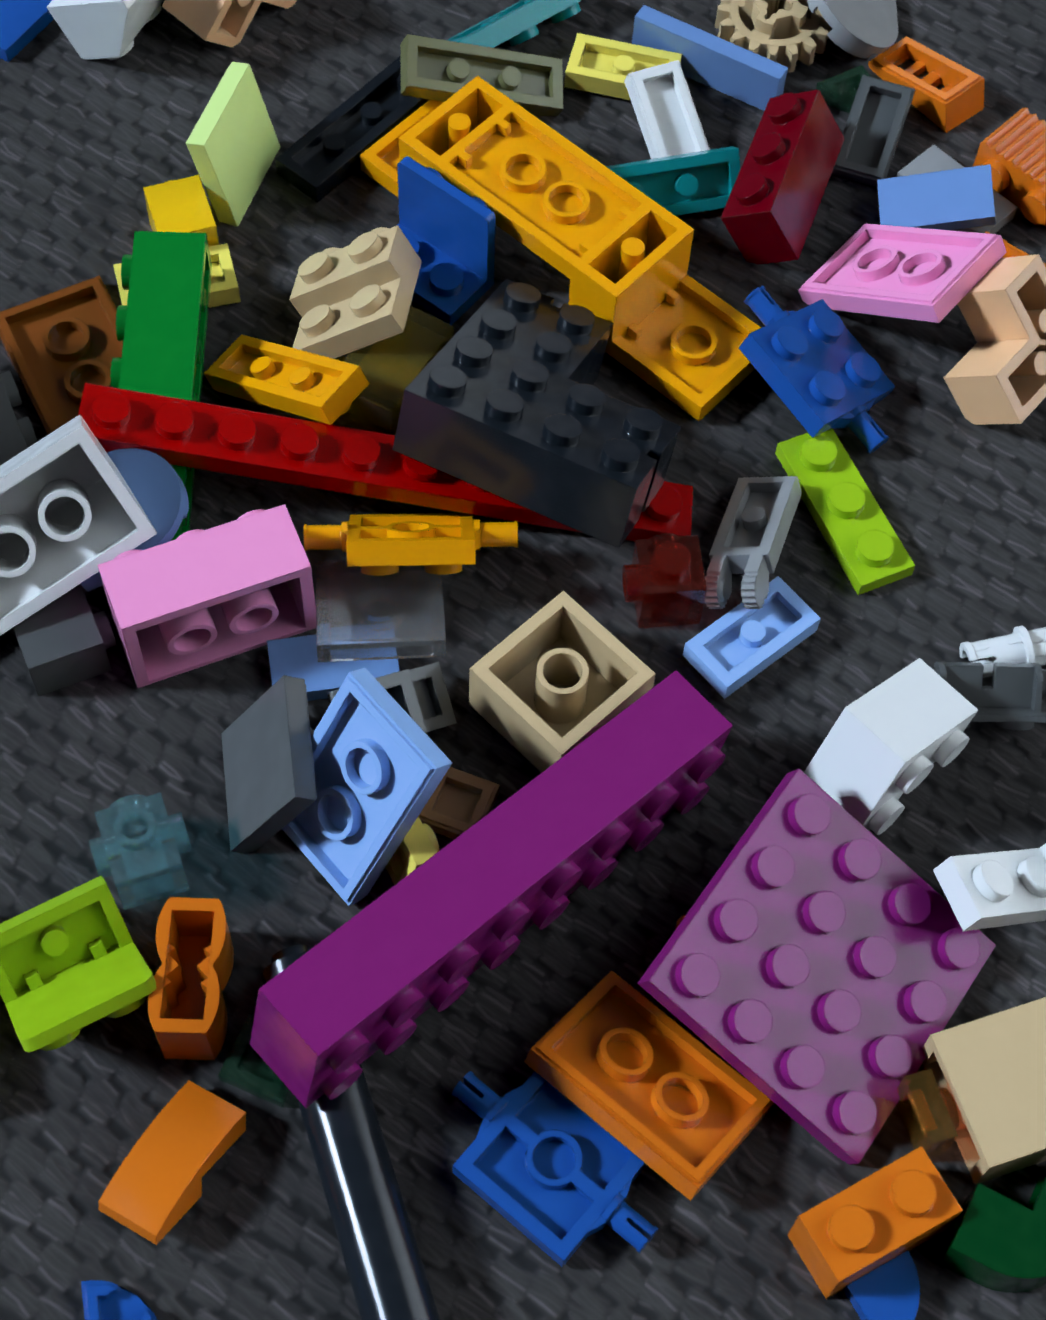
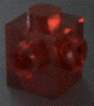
[622,533,707,628]

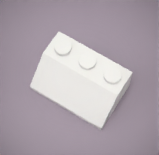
[0,414,157,636]

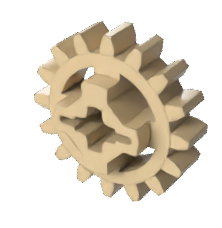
[715,0,831,73]

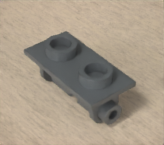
[932,661,1046,731]

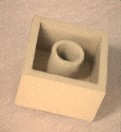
[469,590,656,773]

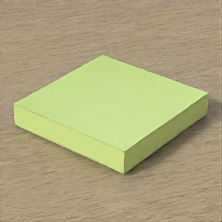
[186,62,281,227]

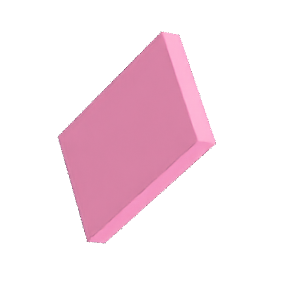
[798,223,1007,323]

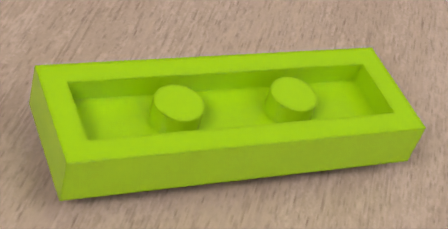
[775,429,915,595]

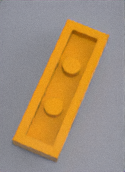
[203,334,370,425]

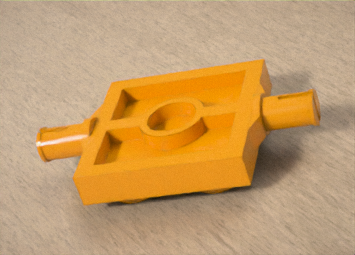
[303,513,518,576]

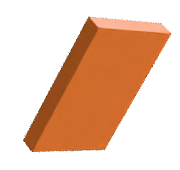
[524,970,774,1201]

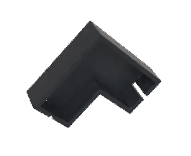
[393,279,681,548]

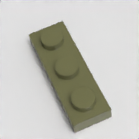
[400,34,564,116]

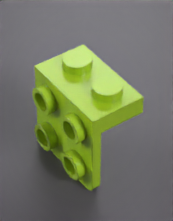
[0,875,156,1052]

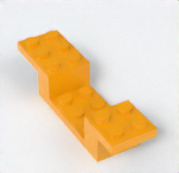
[360,75,761,421]

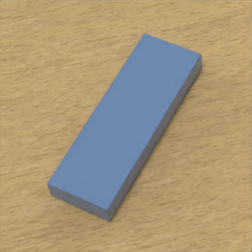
[632,5,788,111]

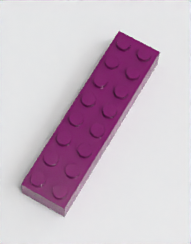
[250,670,733,1108]

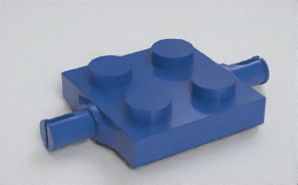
[739,285,896,454]
[452,1071,659,1267]

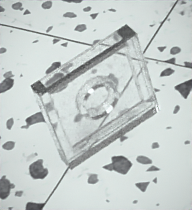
[316,560,446,662]

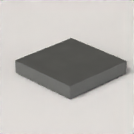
[221,675,317,853]

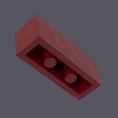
[721,89,845,265]

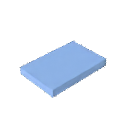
[282,668,452,906]

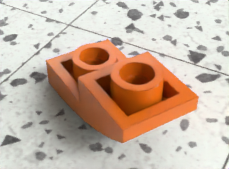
[98,1080,246,1245]

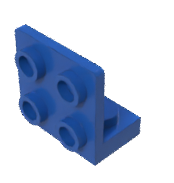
[396,156,496,326]

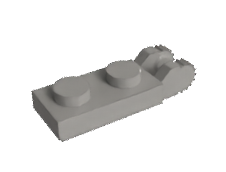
[703,476,802,609]

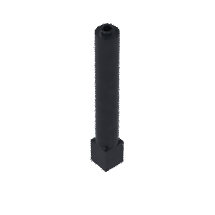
[261,945,440,1320]

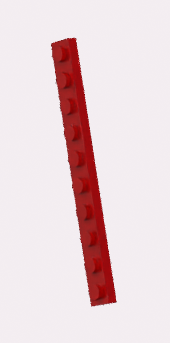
[78,383,693,547]

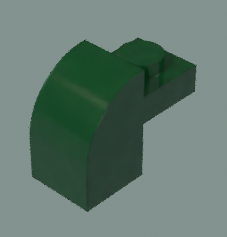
[938,1163,1046,1293]

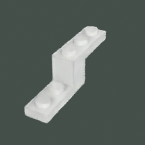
[933,843,1046,931]

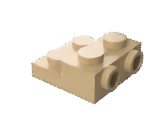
[289,225,422,359]

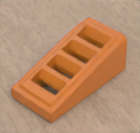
[868,36,984,133]

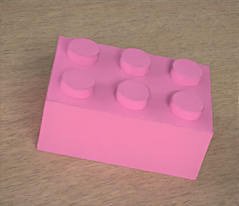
[97,504,318,688]

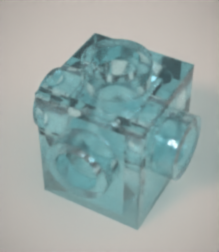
[89,792,192,910]

